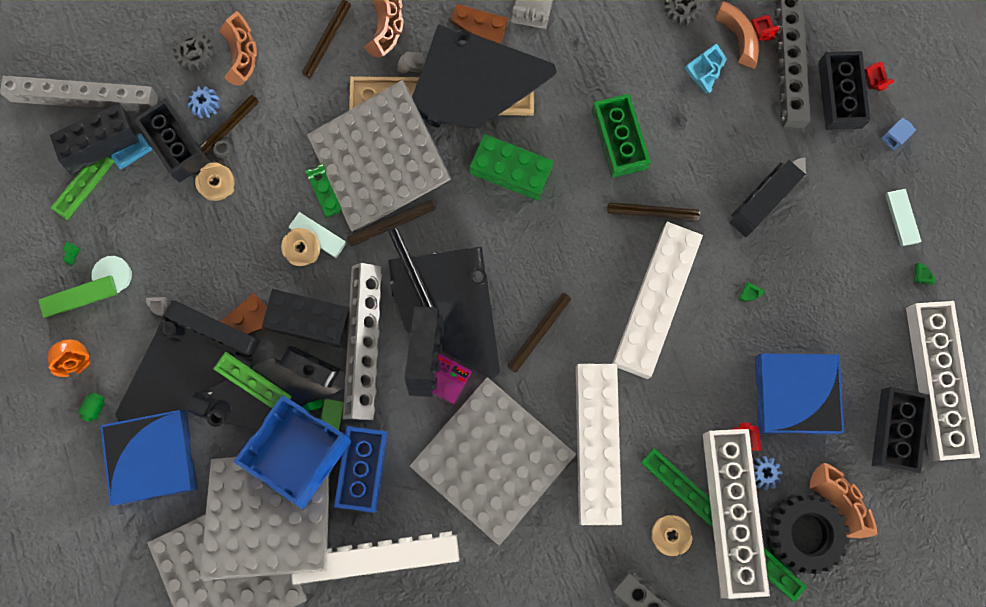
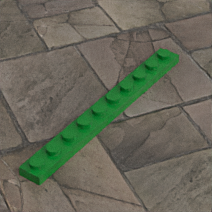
[640,448,807,602]

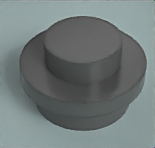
[213,140,233,159]

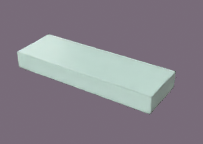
[885,189,922,247]
[289,212,347,258]

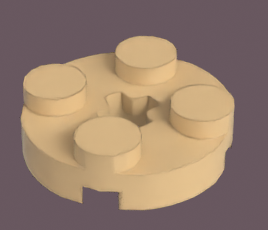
[195,163,235,201]
[281,228,320,266]
[651,515,692,556]

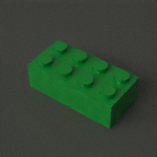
[591,93,651,178]
[470,134,554,201]

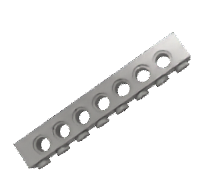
[0,76,158,112]
[343,263,382,421]

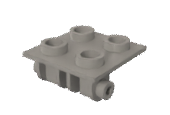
[511,0,553,29]

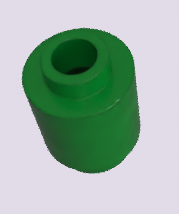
[77,392,105,423]

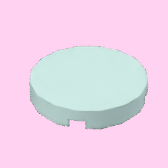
[92,256,132,293]

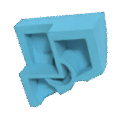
[684,44,727,94]

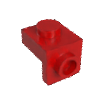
[751,15,779,42]
[864,61,894,91]
[733,423,761,452]

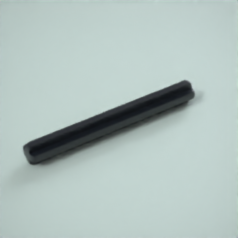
[389,227,434,308]

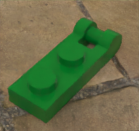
[305,164,342,218]

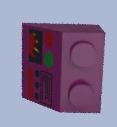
[433,354,473,405]

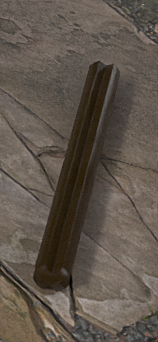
[302,0,351,78]
[200,95,258,155]
[347,200,435,246]
[607,202,700,220]
[507,293,571,373]

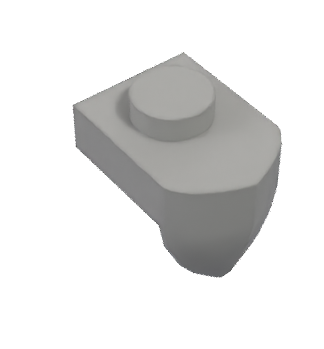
[397,52,425,73]

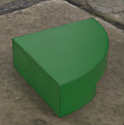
[63,242,80,266]
[914,263,936,285]
[738,282,765,302]
[302,399,324,413]

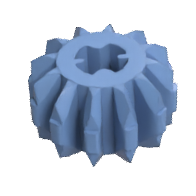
[187,86,220,118]
[753,456,783,490]

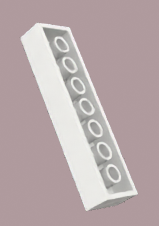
[612,222,703,379]
[906,301,980,461]
[576,364,622,525]
[703,429,769,599]
[292,531,460,585]

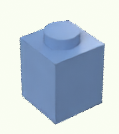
[881,117,916,151]

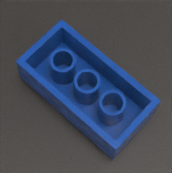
[334,426,389,513]

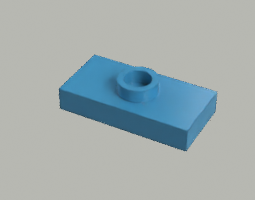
[110,134,153,170]

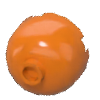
[47,339,90,377]

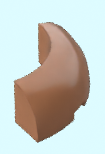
[364,0,404,58]
[715,1,759,69]
[219,11,257,86]
[810,463,878,538]

